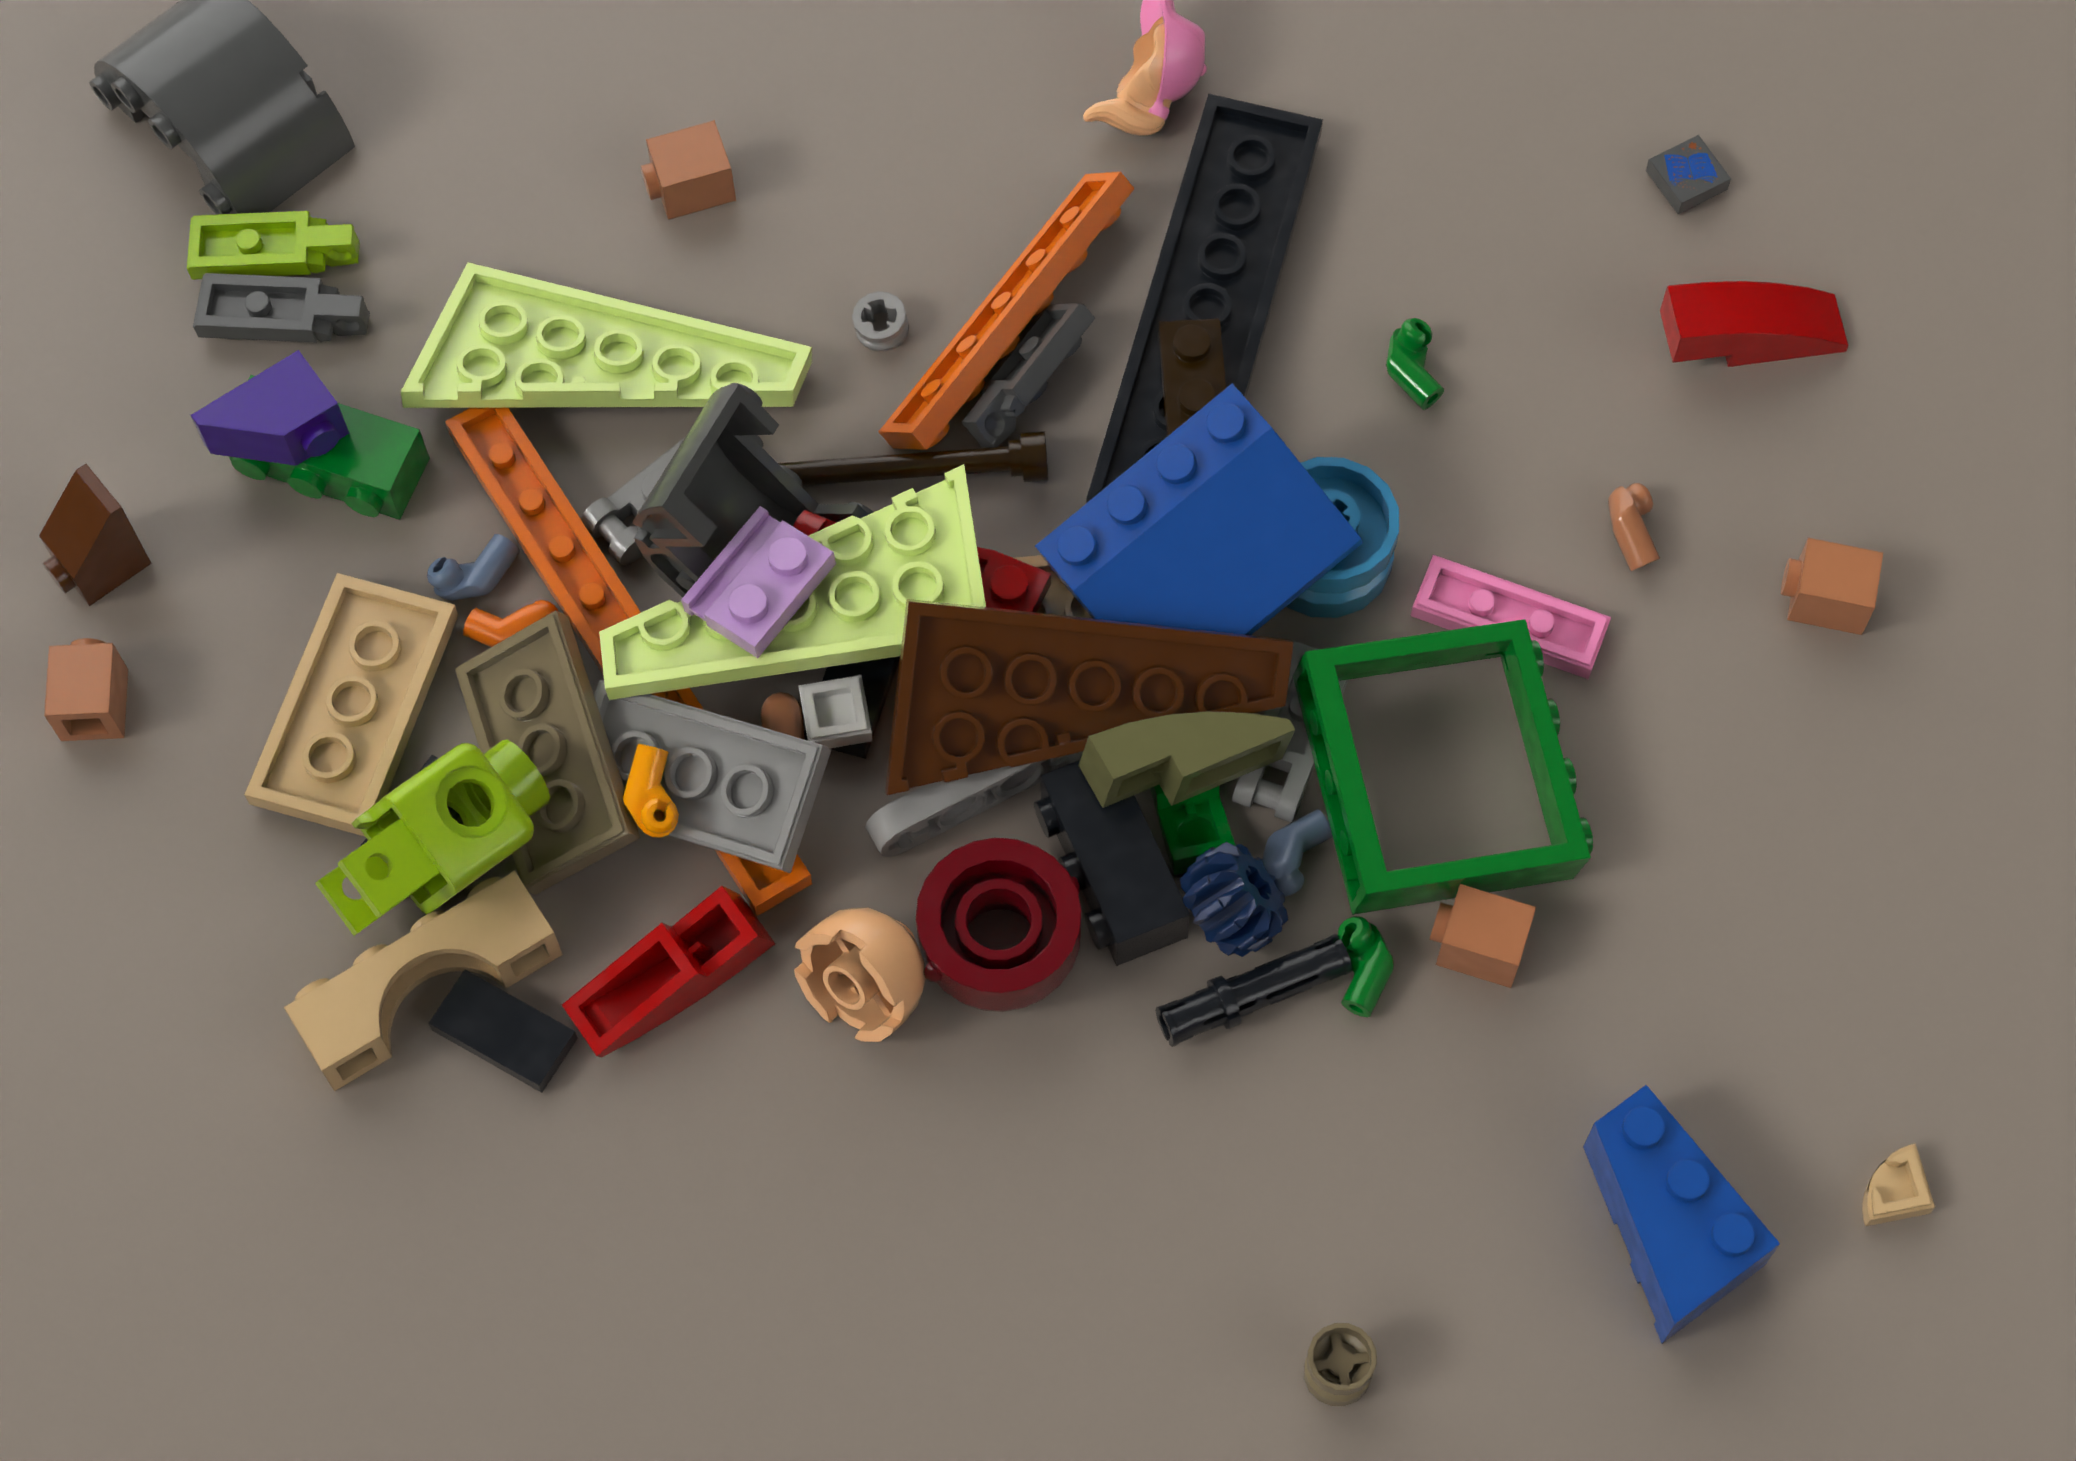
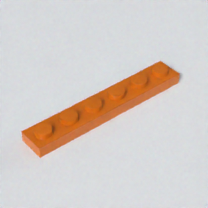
[878,171,1134,450]

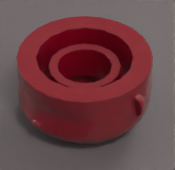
[916,837,1081,1012]

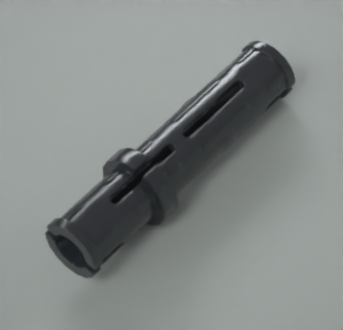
[1155,934,1352,1047]

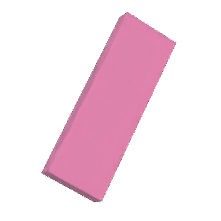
[1411,555,1611,679]

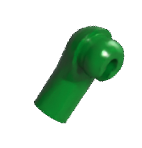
[1337,916,1394,1018]

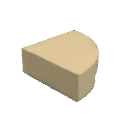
[1862,1144,1935,1227]

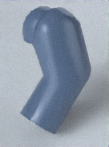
[427,534,520,601]
[1262,809,1333,897]

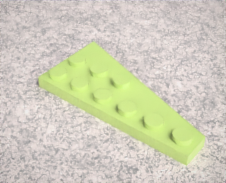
[401,262,812,408]
[599,464,986,700]

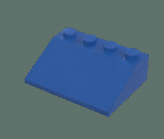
[1035,383,1363,635]

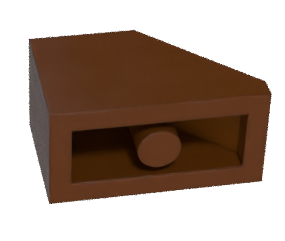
[39,464,152,606]

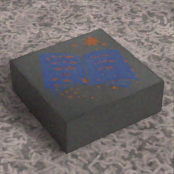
[1646,135,1731,214]

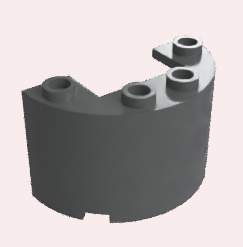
[89,0,355,215]
[633,383,873,597]

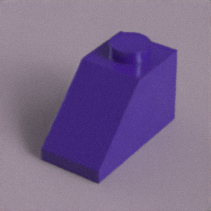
[190,350,349,466]

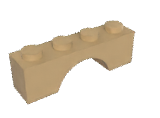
[284,871,563,1092]

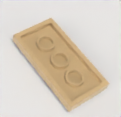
[244,573,459,837]

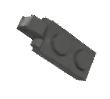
[193,273,370,343]
[961,303,1095,448]

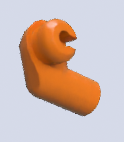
[463,600,559,647]

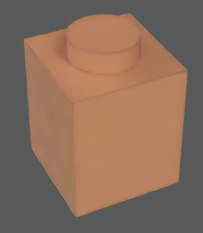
[640,120,736,220]
[1781,538,1883,635]
[44,638,128,741]
[1429,884,1536,988]

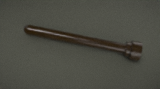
[778,431,1048,486]

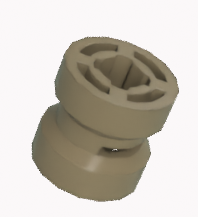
[1304,1323,1377,1406]

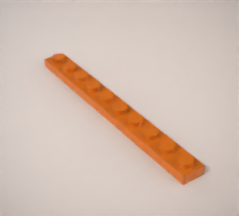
[445,408,813,916]

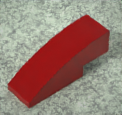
[1660,281,1849,367]
[562,886,776,1058]

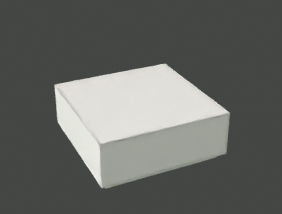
[798,675,873,748]

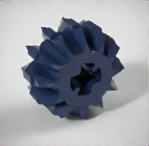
[1180,842,1288,957]

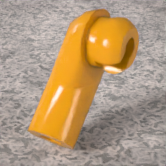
[623,744,679,838]

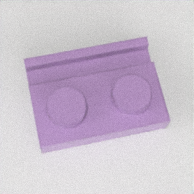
[681,506,836,658]

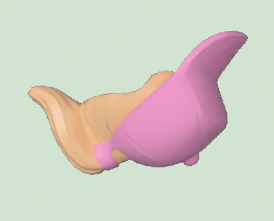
[1083,0,1207,136]

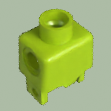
[315,740,550,936]

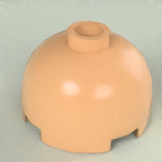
[794,908,926,1042]

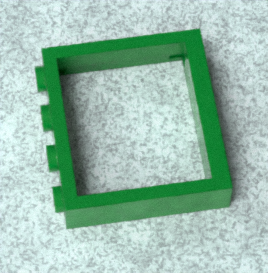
[1293,619,1593,915]

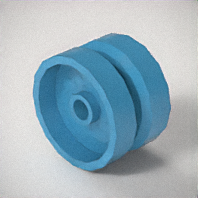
[1286,457,1399,618]

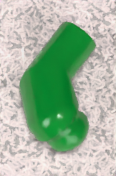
[1386,318,1444,410]

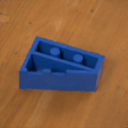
[1583,1085,1780,1344]

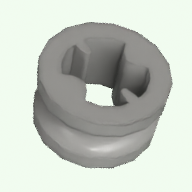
[852,291,909,351]

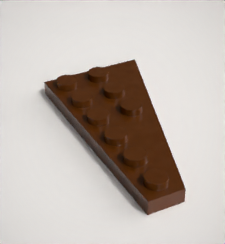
[885,599,1294,795]

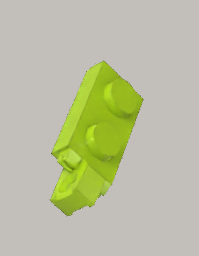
[187,211,360,280]

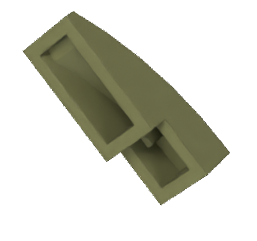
[1078,711,1295,808]

